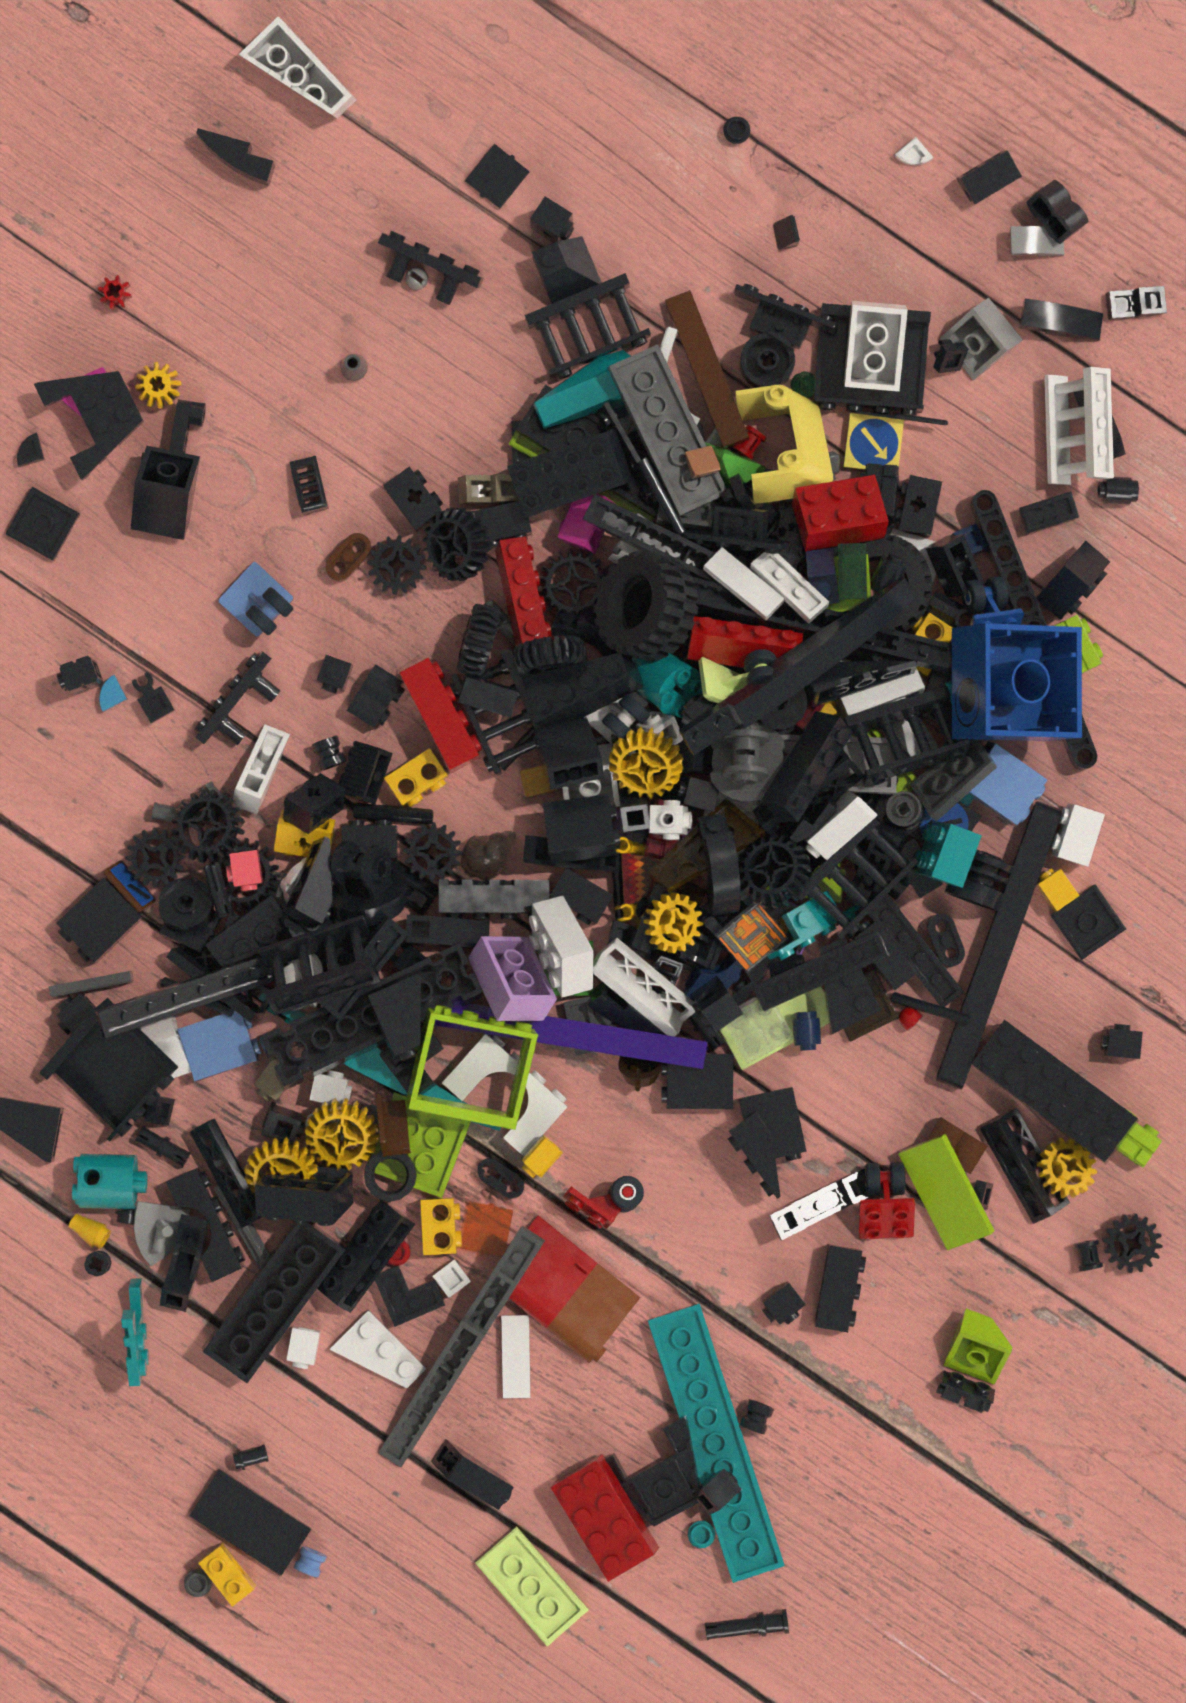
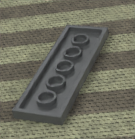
[607,344,727,517]

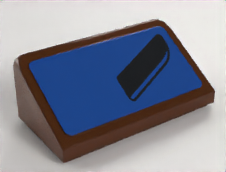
[104,861,156,913]

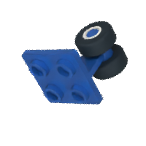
[962,576,1024,625]

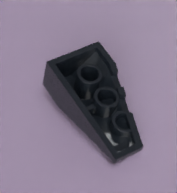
[805,661,917,708]

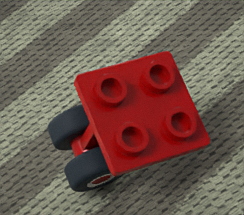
[859,1162,915,1239]
[563,1176,644,1229]

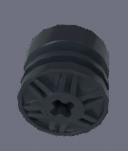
[944,850,1014,911]

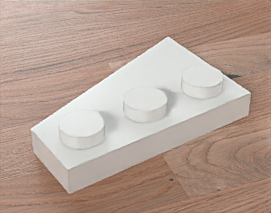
[330,1310,426,1388]

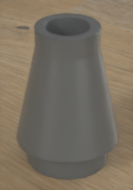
[341,354,368,381]

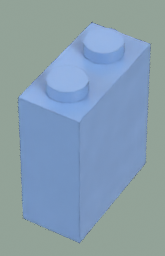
[968,741,1047,825]
[177,1011,262,1081]

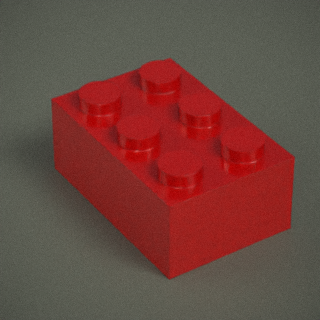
[792,475,889,551]

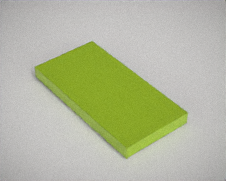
[898,1134,995,1251]

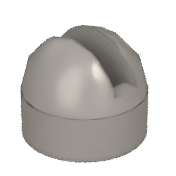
[406,268,428,291]

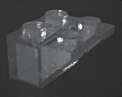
[726,996,794,1064]

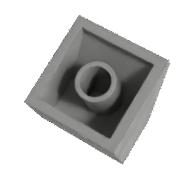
[940,298,1023,380]

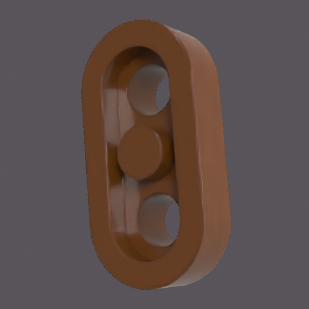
[326,533,371,582]

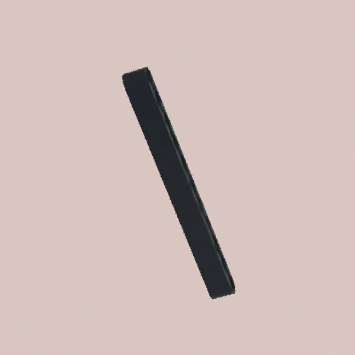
[971,490,1098,770]
[936,800,1062,1090]

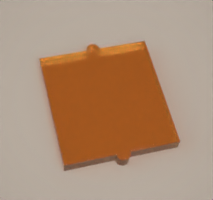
[460,1201,513,1257]

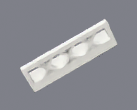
[593,938,695,1037]

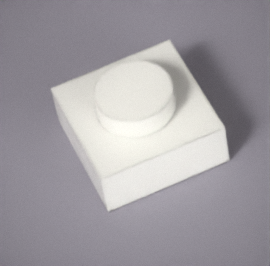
[433,1259,471,1298]

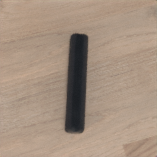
[353,803,434,825]

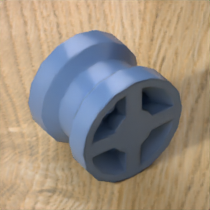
[294,1546,327,1577]

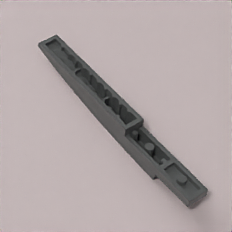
[378,1226,545,1467]

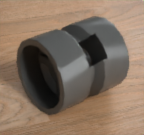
[886,791,925,832]

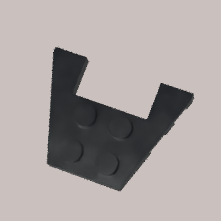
[34,371,144,480]
[605,1415,700,1526]

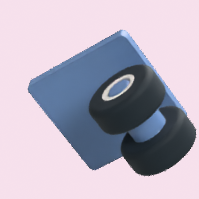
[218,562,294,637]

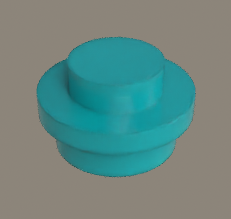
[688,1520,715,1548]

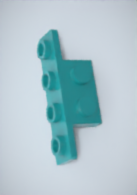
[767,890,861,960]

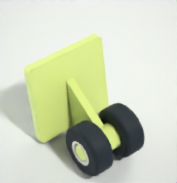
[698,649,777,704]

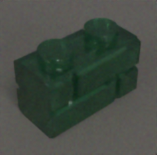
[838,543,868,600]

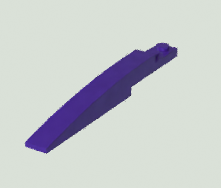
[434,1002,708,1069]

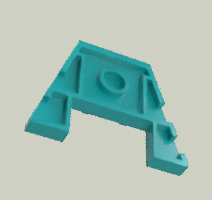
[121,1278,149,1387]

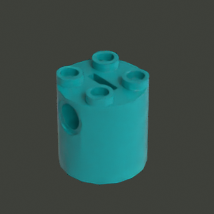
[631,652,703,718]
[72,1154,148,1209]

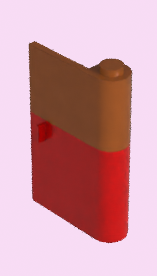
[486,1215,641,1363]

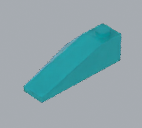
[534,350,631,428]

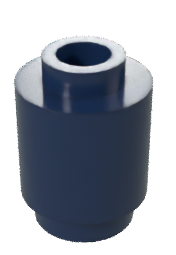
[792,1011,822,1051]

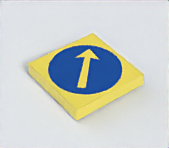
[843,413,904,470]

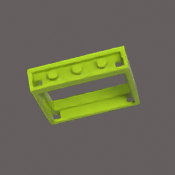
[405,1005,538,1130]

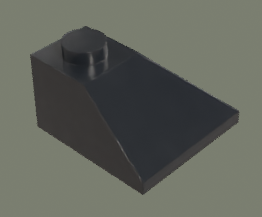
[532,236,602,304]

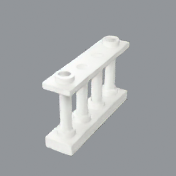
[1045,367,1114,485]

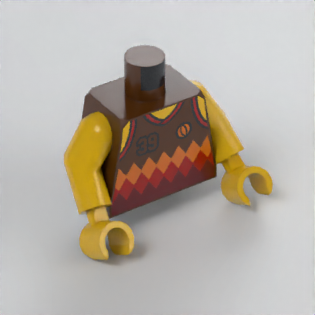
[615,837,660,922]

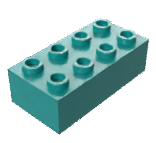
[913,820,982,888]

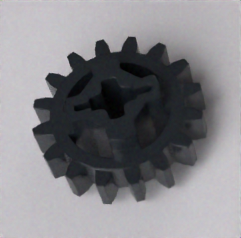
[367,535,427,595]
[403,822,463,882]
[125,828,186,888]
[1102,1213,1163,1273]

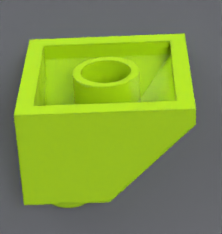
[943,1308,1013,1385]

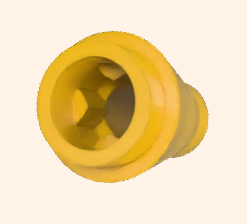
[69,1213,111,1249]

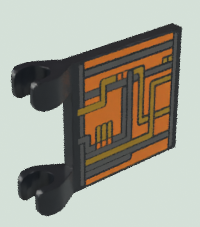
[702,887,790,974]

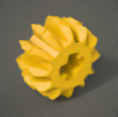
[135,362,182,409]

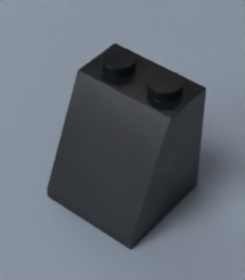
[131,445,200,540]

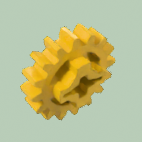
[643,892,703,953]
[1037,1138,1097,1198]

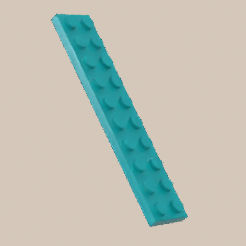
[648,1303,785,1583]

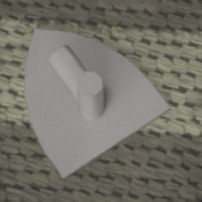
[133,1201,190,1266]

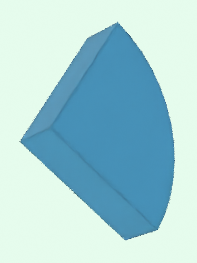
[99,675,128,712]

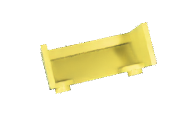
[735,385,833,503]

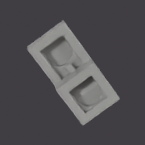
[1010,226,1064,256]

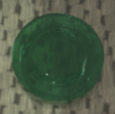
[791,371,816,398]

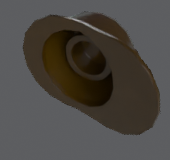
[618,1056,663,1092]

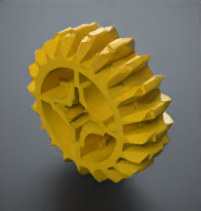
[609,727,683,799]
[305,1097,379,1171]
[244,1137,318,1193]

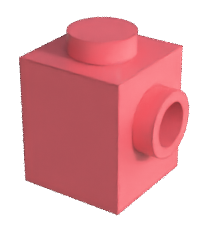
[226,850,263,892]

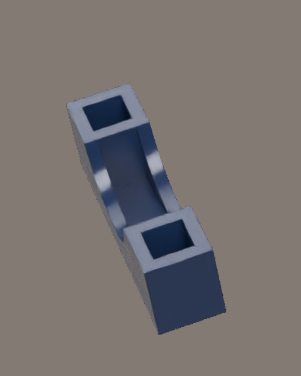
[680,899,747,1000]

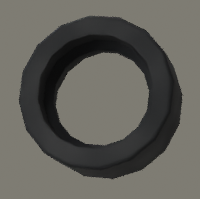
[364,1151,417,1202]

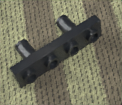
[378,231,484,305]
[194,651,280,745]

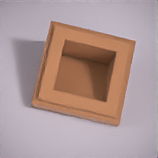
[685,446,721,479]

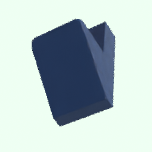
[806,548,840,604]

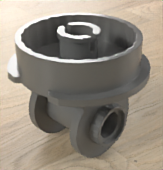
[710,721,785,802]

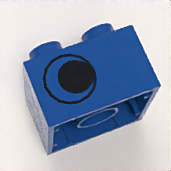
[952,623,1082,741]

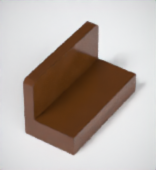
[376,1093,411,1157]

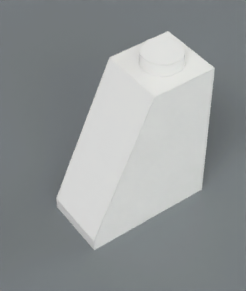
[803,790,877,860]

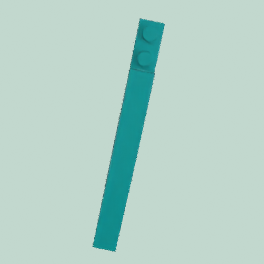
[259,992,502,1131]

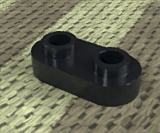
[927,913,965,967]

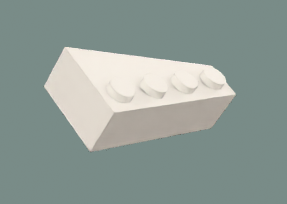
[239,17,357,119]

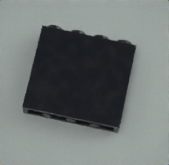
[814,303,931,416]
[39,998,178,1142]

